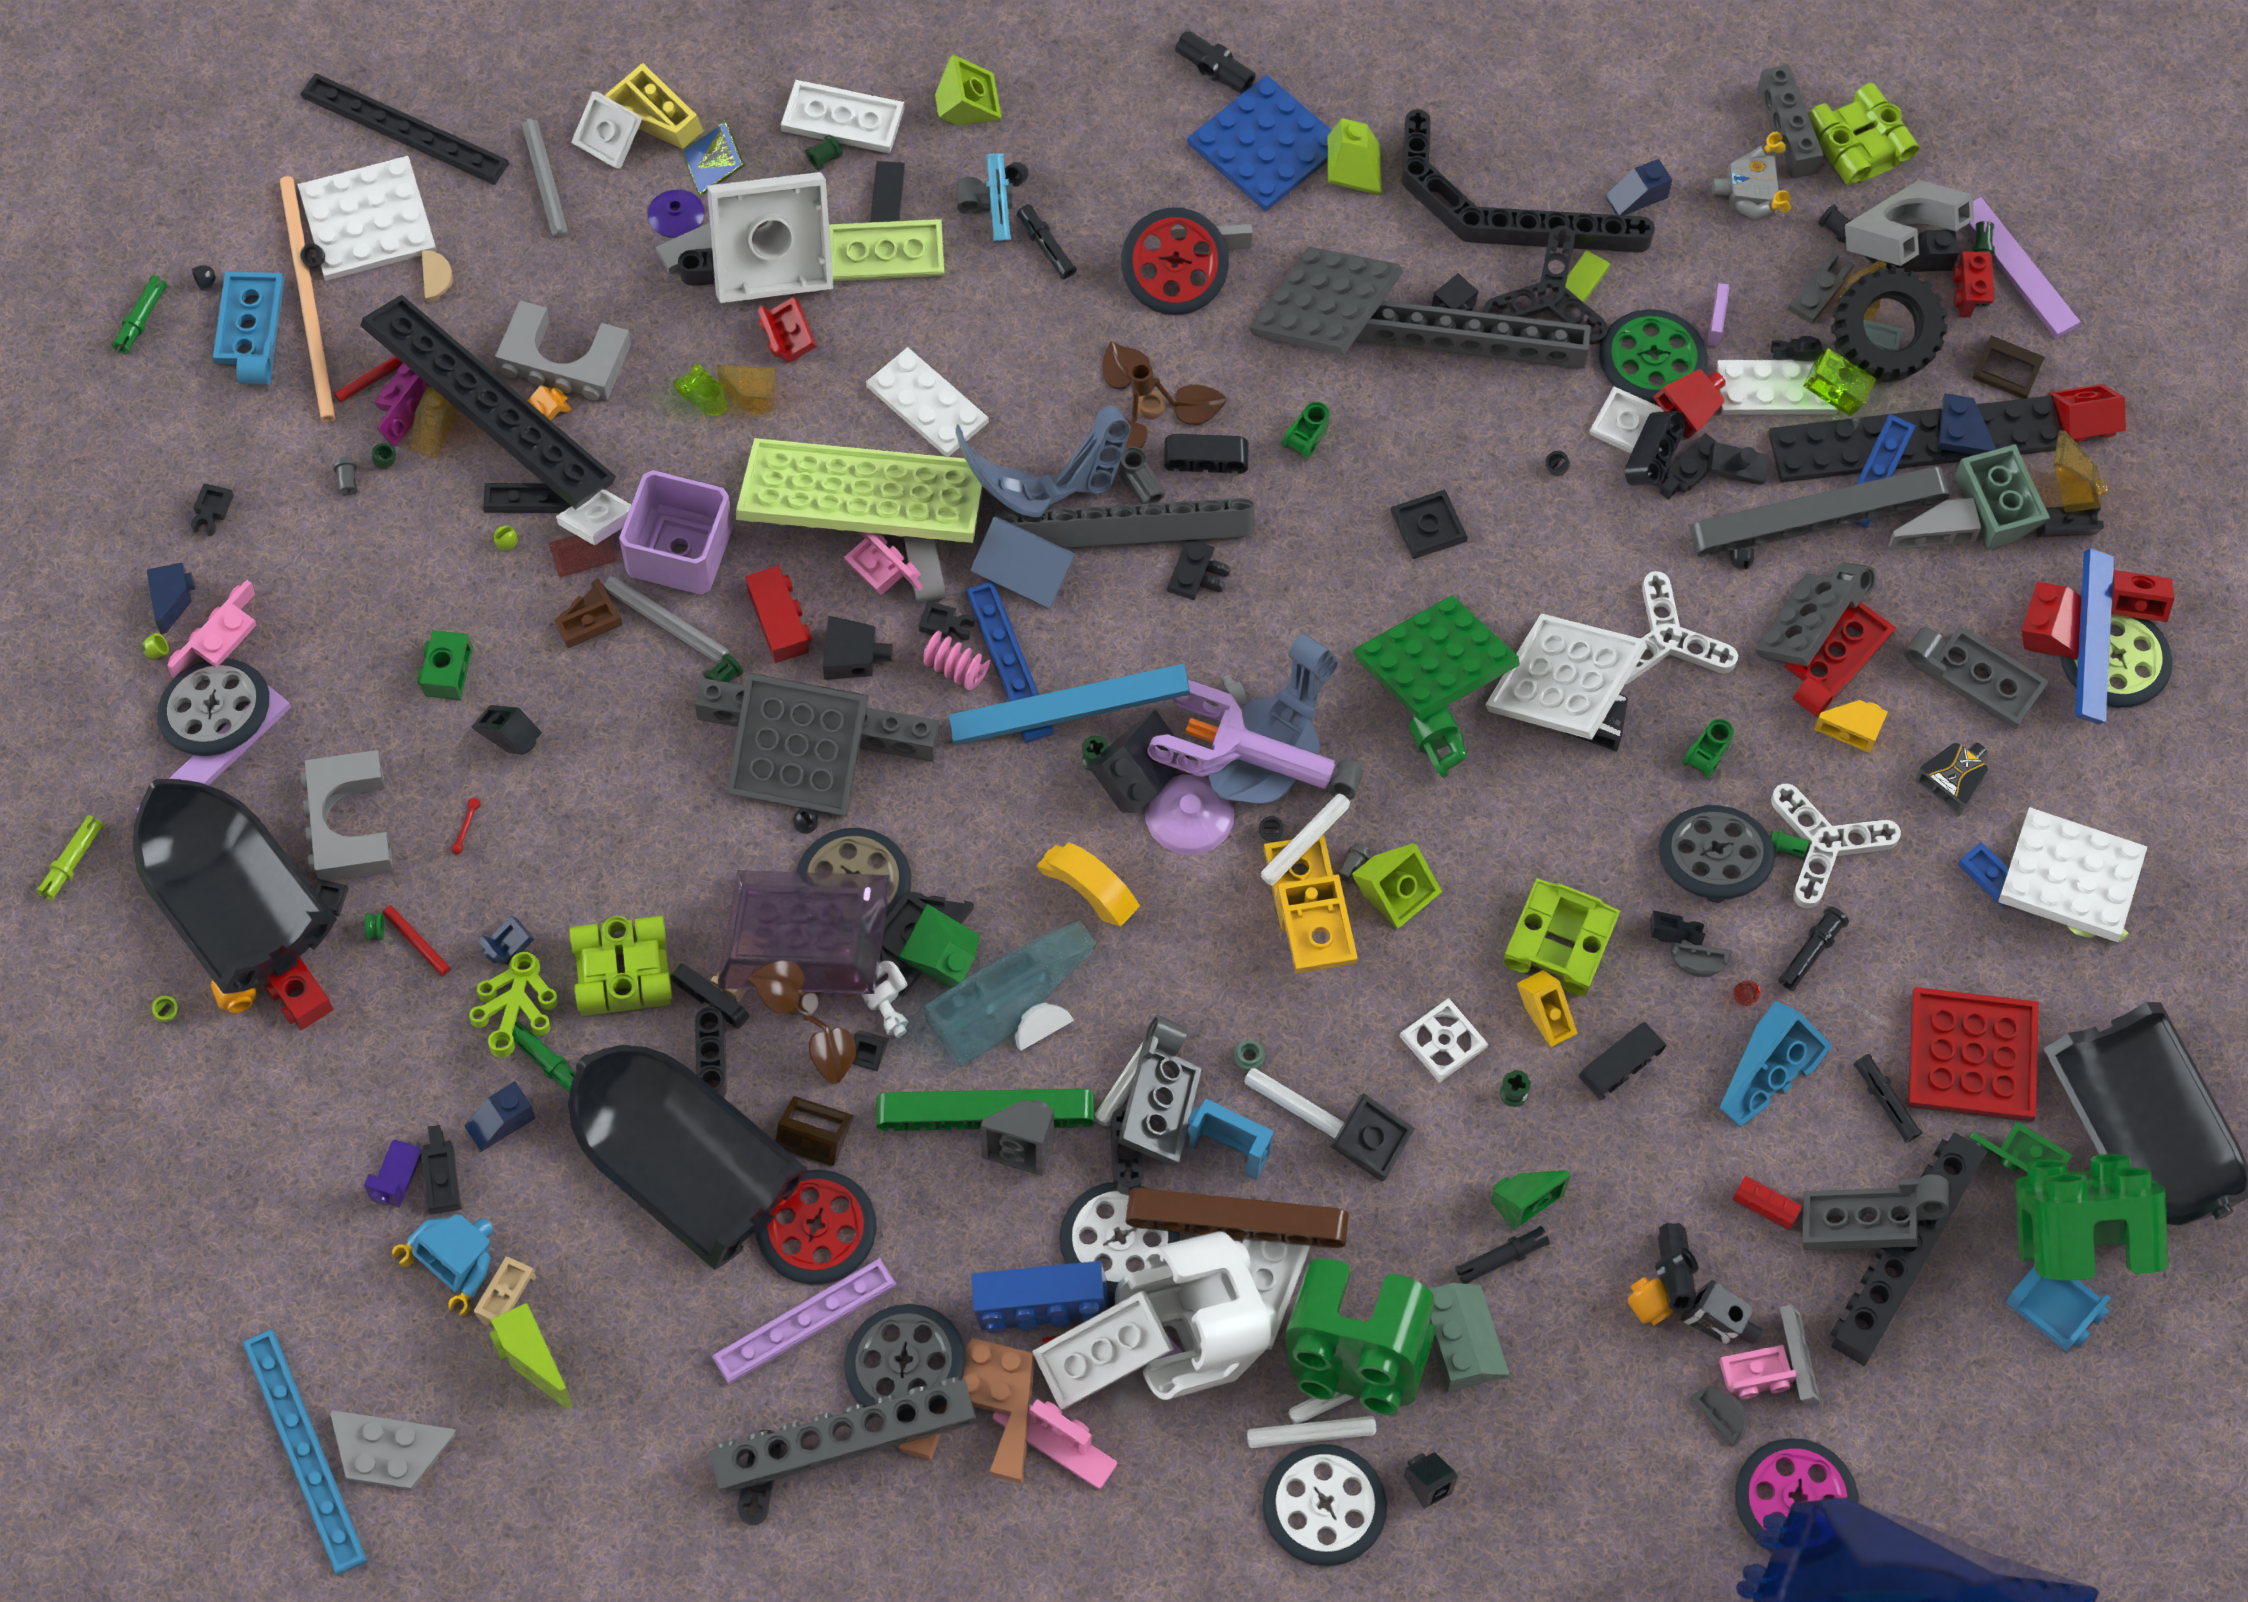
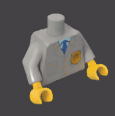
[1712,132,1792,220]

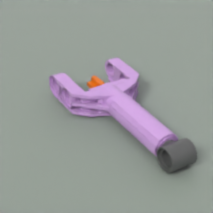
[1148,680,1363,800]

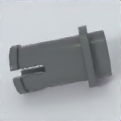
[333,456,358,496]
[1337,843,1371,884]

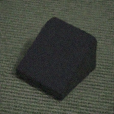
[853,1030,889,1071]

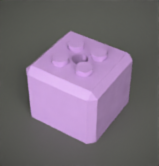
[619,470,733,595]

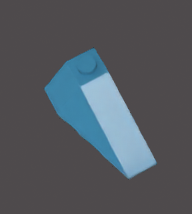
[1720,1001,1833,1127]

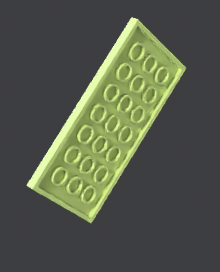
[736,438,983,543]

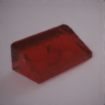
[549,535,616,577]

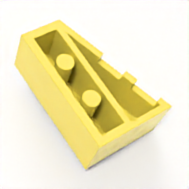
[604,63,704,149]

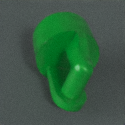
[1408,706,1467,778]

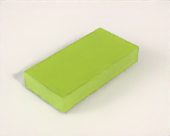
[1556,250,1611,303]

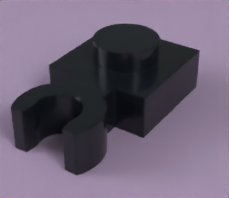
[1770,336,1824,361]
[191,483,234,537]
[919,601,975,640]
[1650,910,1705,945]

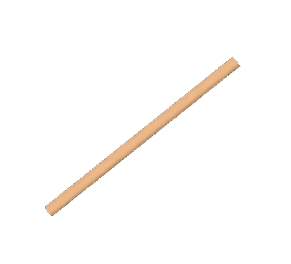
[279,176,336,422]

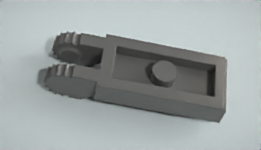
[1788,252,1854,324]

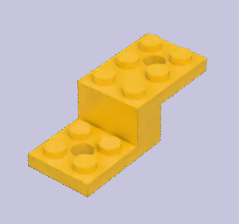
[1264,835,1358,974]

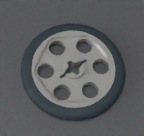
[157,658,269,756]

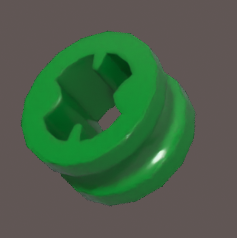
[365,913,384,940]

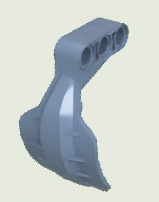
[955,406,1131,517]
[1208,633,1338,804]

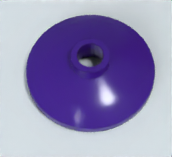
[648,189,704,238]

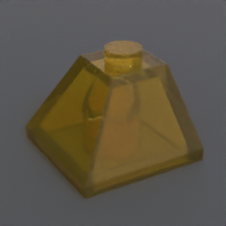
[2054,430,2107,512]

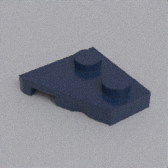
[1937,393,1996,455]

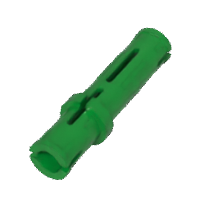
[111,275,167,354]
[512,1021,575,1094]

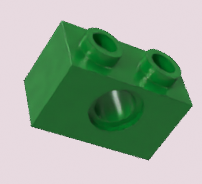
[417,630,473,701]

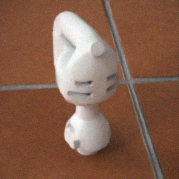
[861,961,908,1038]

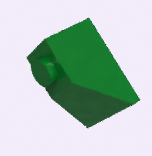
[898,904,980,989]
[1490,1170,1571,1230]

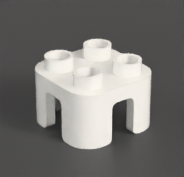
[1115,1231,1278,1400]

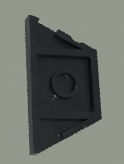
[870,891,974,998]

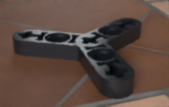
[1483,226,1608,344]

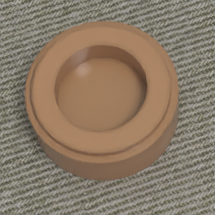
[1138,391,1165,419]

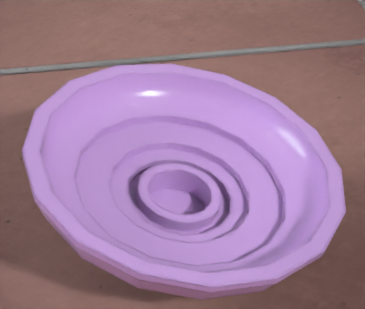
[1145,774,1234,855]

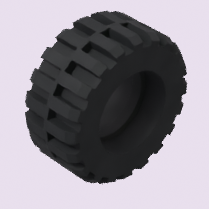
[1831,267,1948,382]

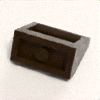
[1972,335,2045,399]
[775,1096,854,1166]

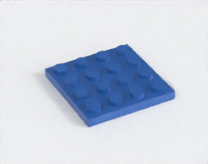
[1187,75,1332,212]

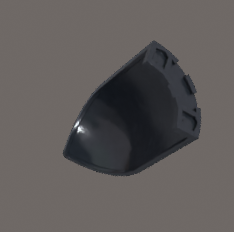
[133,779,337,994]
[2043,1002,2248,1225]
[568,1045,807,1270]

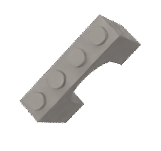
[1845,180,1974,266]
[495,300,631,401]
[301,750,393,881]

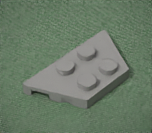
[331,1410,457,1491]

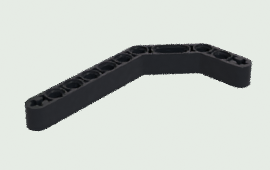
[1402,109,1655,253]

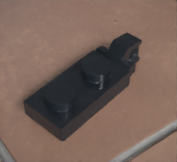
[1660,433,1717,500]
[421,1125,462,1215]

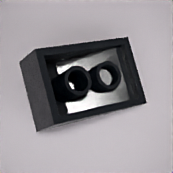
[1087,709,1190,813]

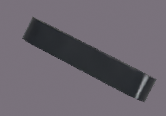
[670,963,750,1029]
[1110,1107,1143,1195]
[738,1429,781,1525]

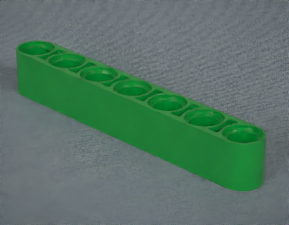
[876,1088,1095,1131]

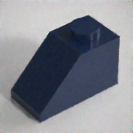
[1605,159,1672,215]
[147,562,195,634]
[464,1081,536,1152]

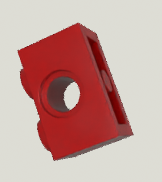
[2111,570,2175,622]
[264,957,333,1030]

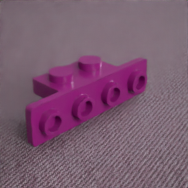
[374,363,438,446]

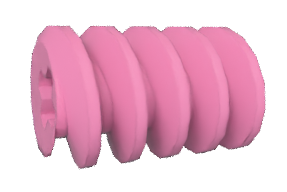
[923,630,990,691]

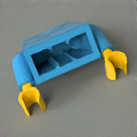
[392,1214,493,1317]

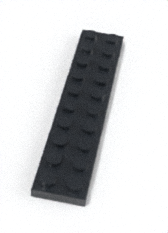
[360,294,616,510]
[1768,395,2066,483]

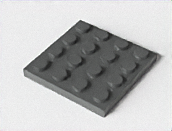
[1249,246,1403,355]
[727,673,869,816]

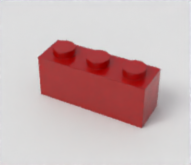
[745,565,812,663]

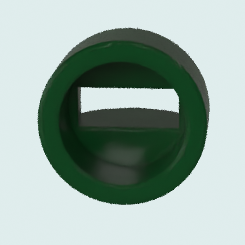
[372,443,396,469]

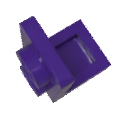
[364,1140,422,1208]

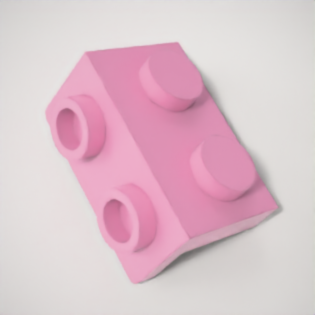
[1719,1345,1797,1400]

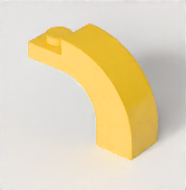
[1036,842,1140,927]

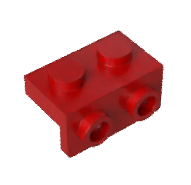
[1952,251,1994,318]
[757,296,817,363]

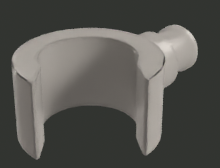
[1222,675,1247,706]

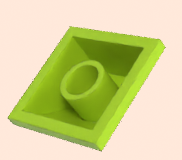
[935,55,1002,126]
[1327,118,1382,194]
[1352,843,1442,929]

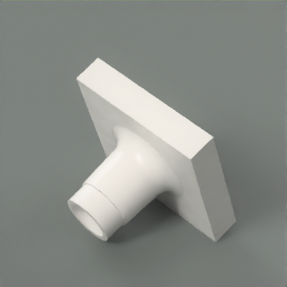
[707,172,833,303]

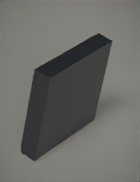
[1390,489,1468,559]
[1330,1093,1415,1181]

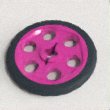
[1735,1438,1859,1560]

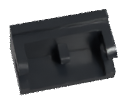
[2036,505,2104,537]

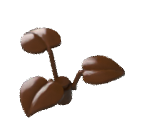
[1102,341,1226,450]
[748,944,872,1084]

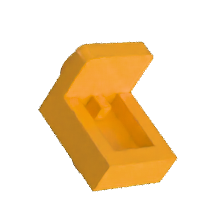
[527,385,572,421]

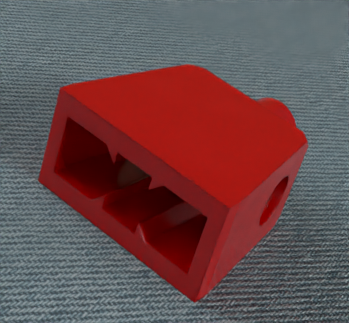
[1653,369,1726,439]

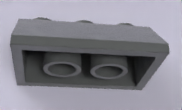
[981,1100,1054,1176]

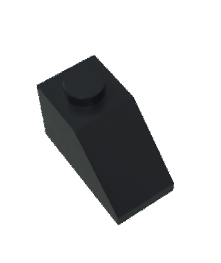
[1895,229,1959,272]
[471,705,542,755]
[1404,1452,1458,1509]

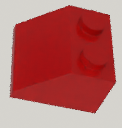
[2048,384,2126,442]
[2021,582,2081,659]

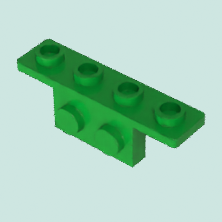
[1969,1121,2072,1172]

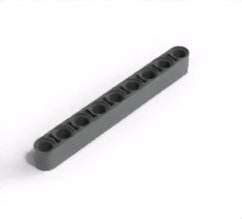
[1689,467,1950,557]
[992,498,1255,548]

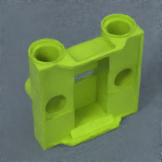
[1808,83,1920,186]
[1503,878,1620,996]
[569,915,672,1016]

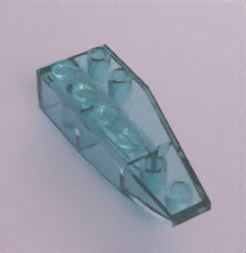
[924,920,1097,1068]

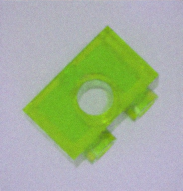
[1803,348,1876,417]

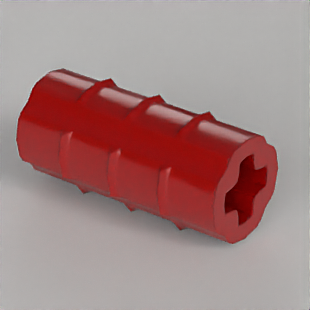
[1732,1175,1802,1230]

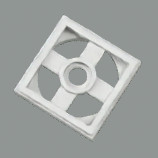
[1400,998,1488,1083]

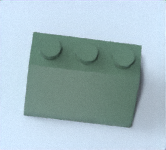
[1954,444,2050,550]
[1429,1283,1510,1392]

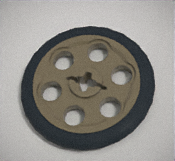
[795,828,911,934]

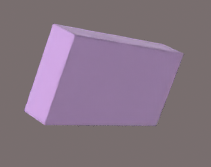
[1707,283,1730,347]

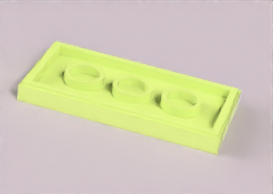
[829,219,945,281]

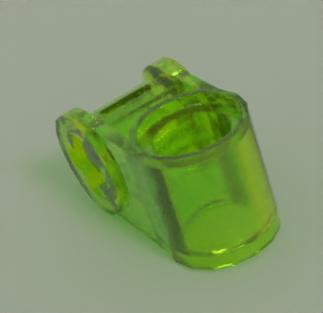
[673,363,727,417]

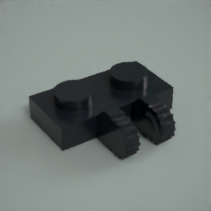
[1167,540,1231,600]

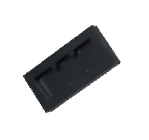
[1707,442,1769,485]

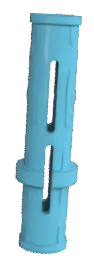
[986,153,1011,241]

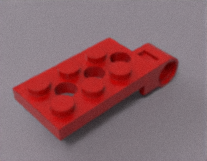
[1784,601,1896,718]

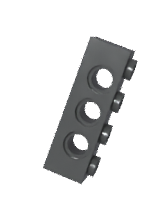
[1757,65,1823,179]

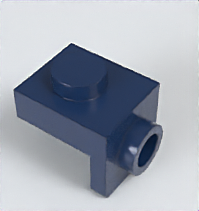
[478,916,534,965]

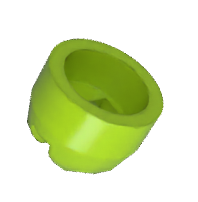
[493,525,518,551]
[142,633,169,659]
[152,996,178,1022]

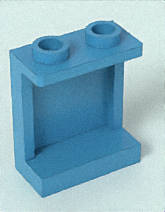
[1186,1098,1274,1180]
[2005,1265,2111,1352]

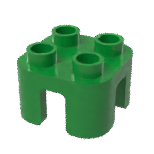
[2015,1154,2169,1281]
[1285,1258,1436,1416]

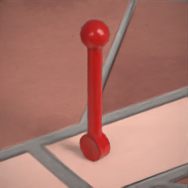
[451,797,480,855]

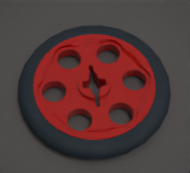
[1121,207,1229,315]
[756,1169,877,1285]

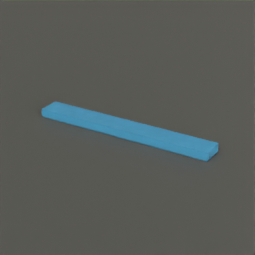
[949,664,1191,745]
[242,1328,368,1576]

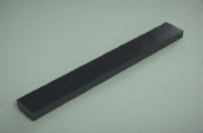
[301,73,509,185]

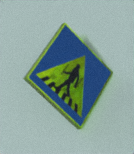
[682,120,745,196]

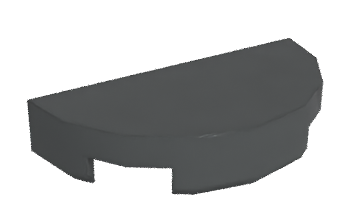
[1670,942,1732,977]
[1690,1387,1747,1446]

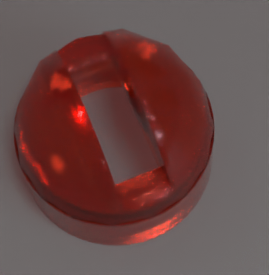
[1733,980,1761,1006]

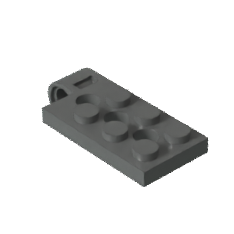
[1755,562,1876,666]
[1903,626,2049,729]
[1118,1015,1202,1167]
[1802,1175,1949,1250]

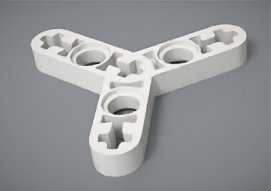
[1625,571,1738,684]
[1771,783,1901,909]

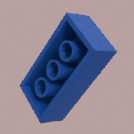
[971,1261,1109,1333]

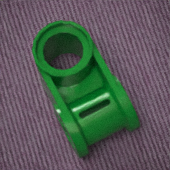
[1281,402,1329,460]
[1682,719,1734,779]

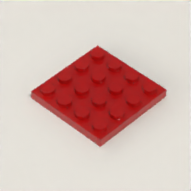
[1907,987,2039,1122]

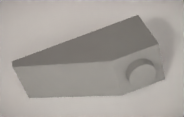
[1888,497,1981,550]

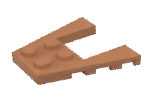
[898,1338,1035,1484]

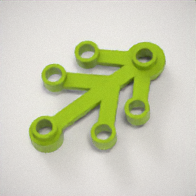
[469,952,558,1058]

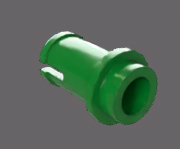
[1770,829,1808,859]

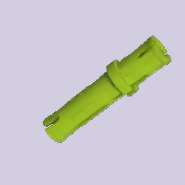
[36,815,104,901]

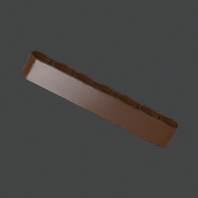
[1125,1188,1349,1248]

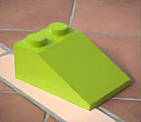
[489,1303,573,1409]

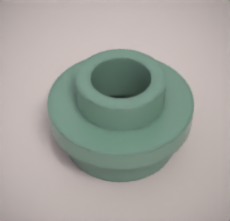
[1234,1040,1265,1071]

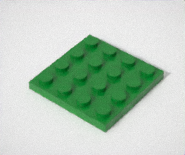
[1353,595,1520,721]

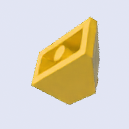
[1814,700,1888,753]
[1516,970,1578,1047]

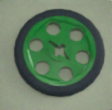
[1599,309,1708,404]

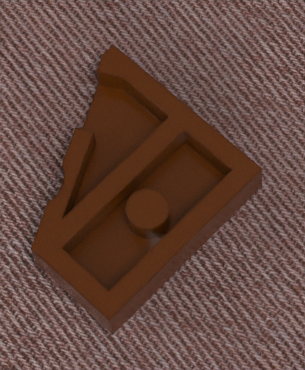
[554,578,623,648]

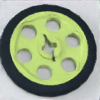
[2060,614,2173,708]

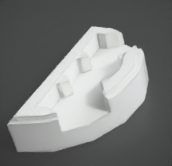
[1015,1003,1074,1051]

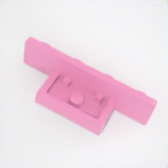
[844,532,924,595]
[167,580,256,678]
[993,1399,1117,1489]

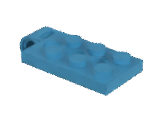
[213,271,285,385]

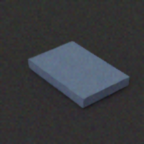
[970,516,1076,608]

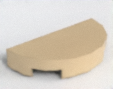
[421,250,453,304]

